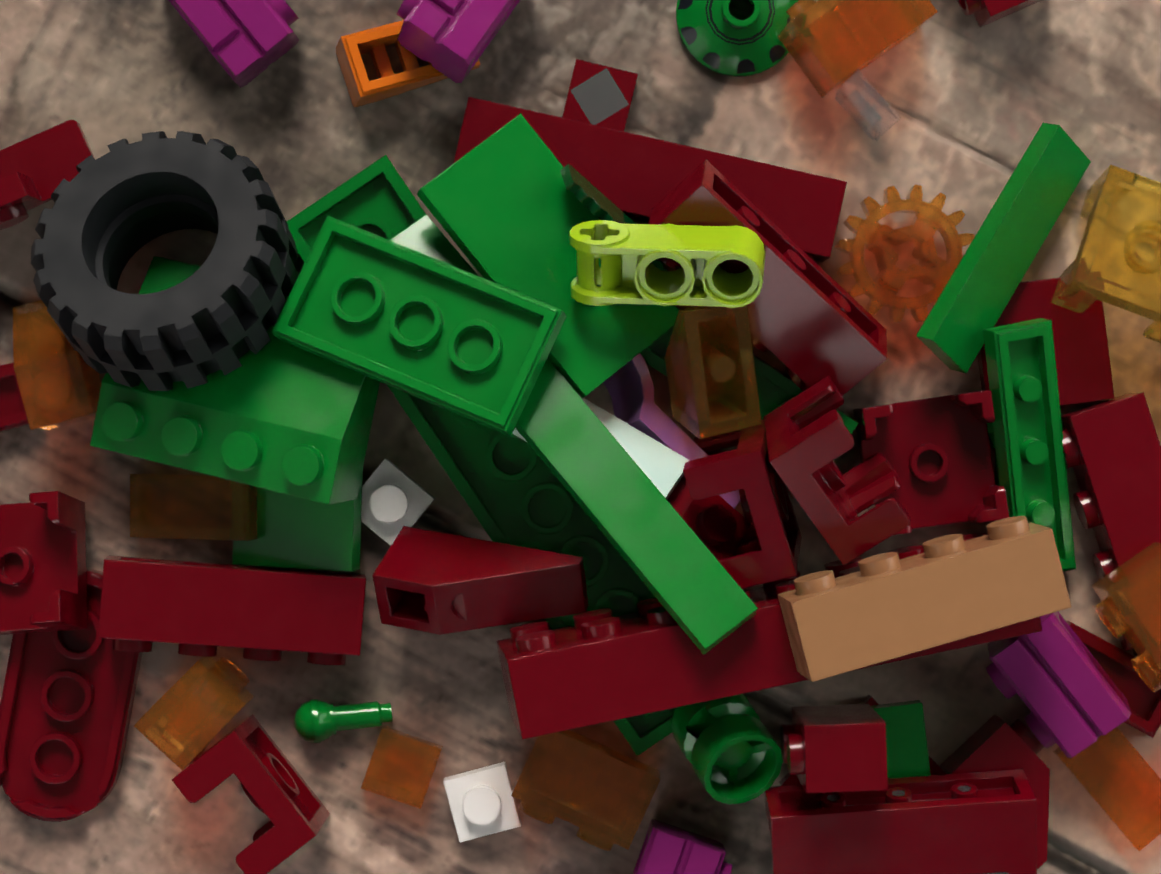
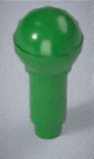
[294,699,392,744]

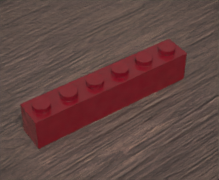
[453,97,847,262]

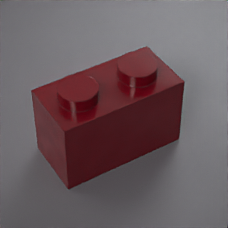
[781,704,888,793]

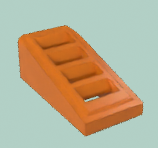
[336,20,481,107]

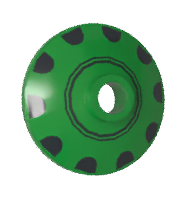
[676,0,803,77]

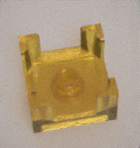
[1052,164,1161,343]

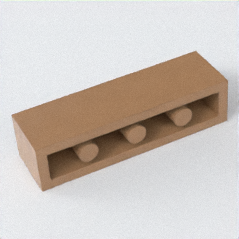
[777,516,1071,682]

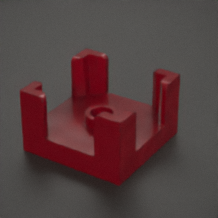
[764,375,912,566]
[853,390,1009,535]
[683,420,802,589]
[0,491,87,635]
[172,715,330,874]

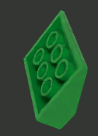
[90,256,380,505]

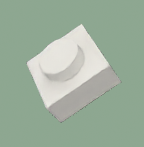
[361,458,436,546]
[443,762,522,843]

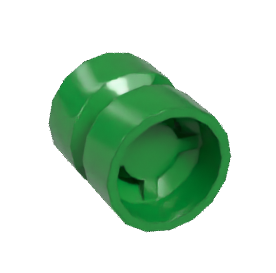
[671,694,783,804]

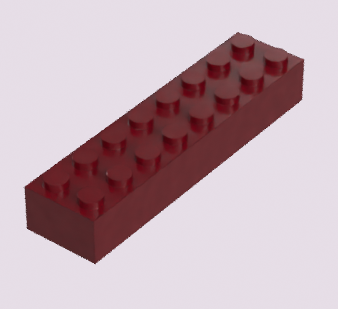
[496,533,1042,740]

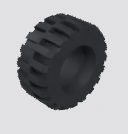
[31,131,298,391]

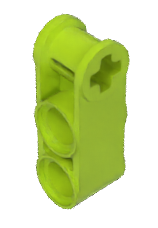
[569,220,765,308]

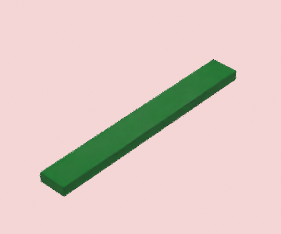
[390,215,758,655]

